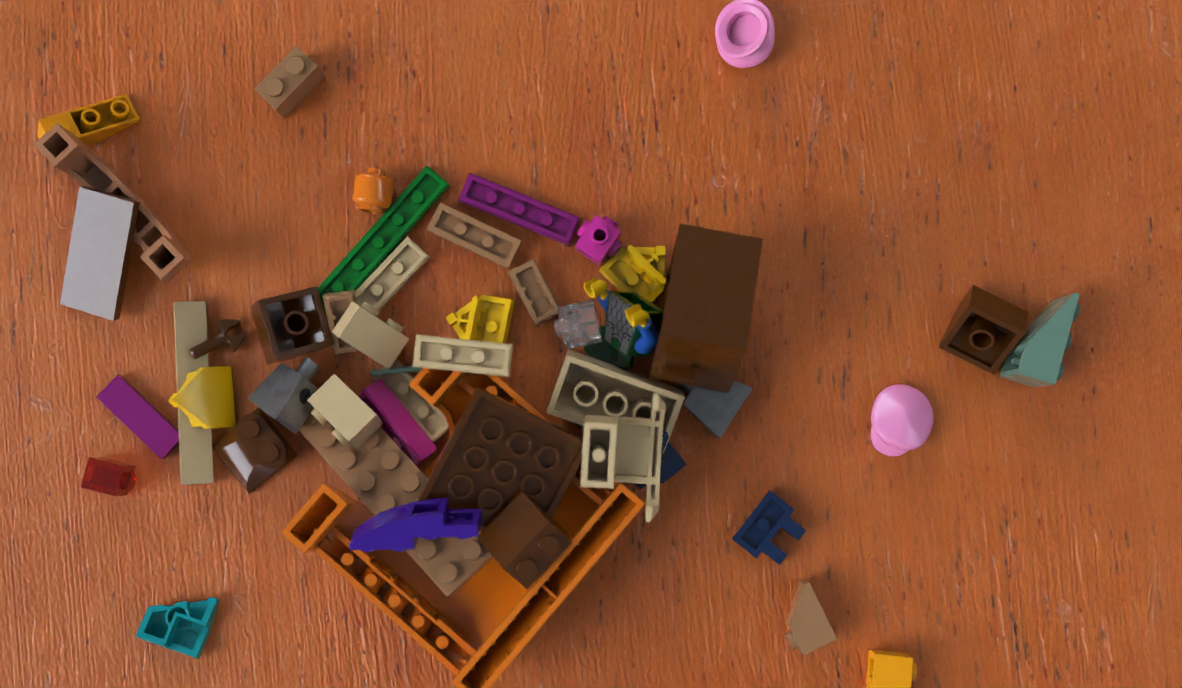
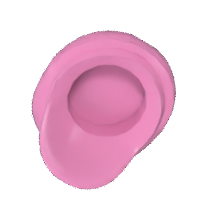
[715,0,775,68]
[870,384,934,457]

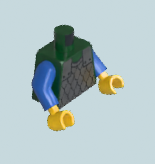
[583,278,664,369]

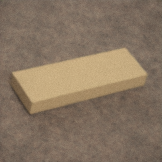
[355,236,430,312]
[413,334,513,377]
[372,358,449,444]

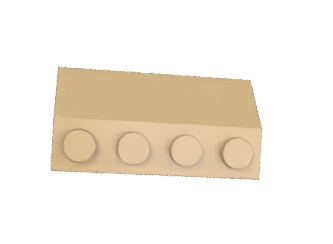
[546,349,685,454]

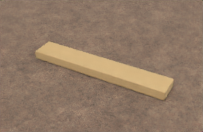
[173,301,214,485]

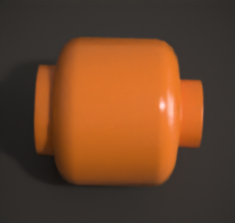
[352,168,394,214]

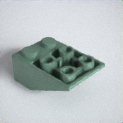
[999,293,1080,388]

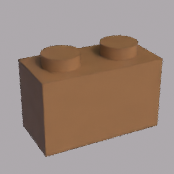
[254,46,325,119]

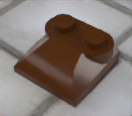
[212,408,298,494]

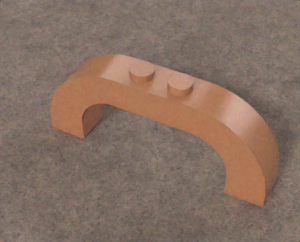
[34,123,193,282]

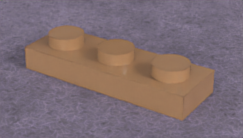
[427,203,522,269]

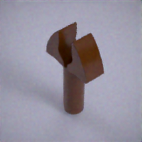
[189,319,246,359]

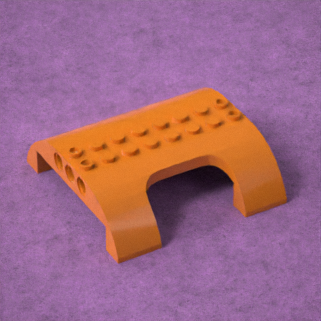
[281,336,645,688]

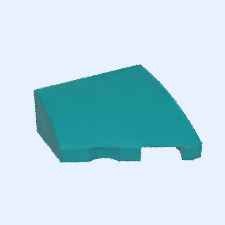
[136,597,219,659]

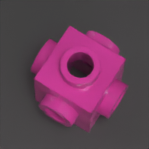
[575,215,622,266]

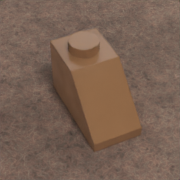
[784,579,837,656]

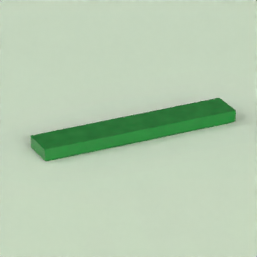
[317,165,450,318]

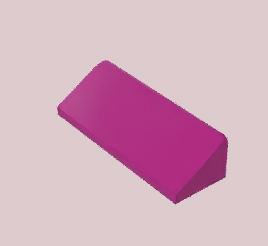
[359,379,437,467]

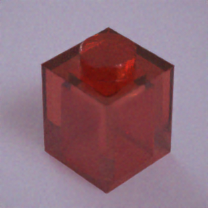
[81,457,136,496]

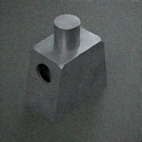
[248,357,321,434]
[674,380,752,438]

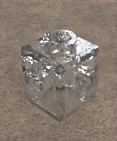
[554,300,602,349]

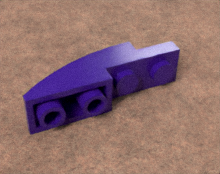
[349,498,482,552]

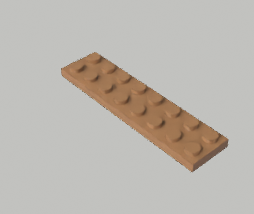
[299,407,494,598]

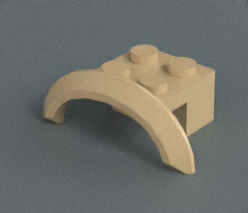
[581,393,666,522]

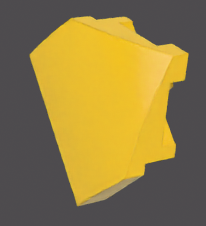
[599,245,666,303]
[445,295,515,344]
[168,366,236,429]

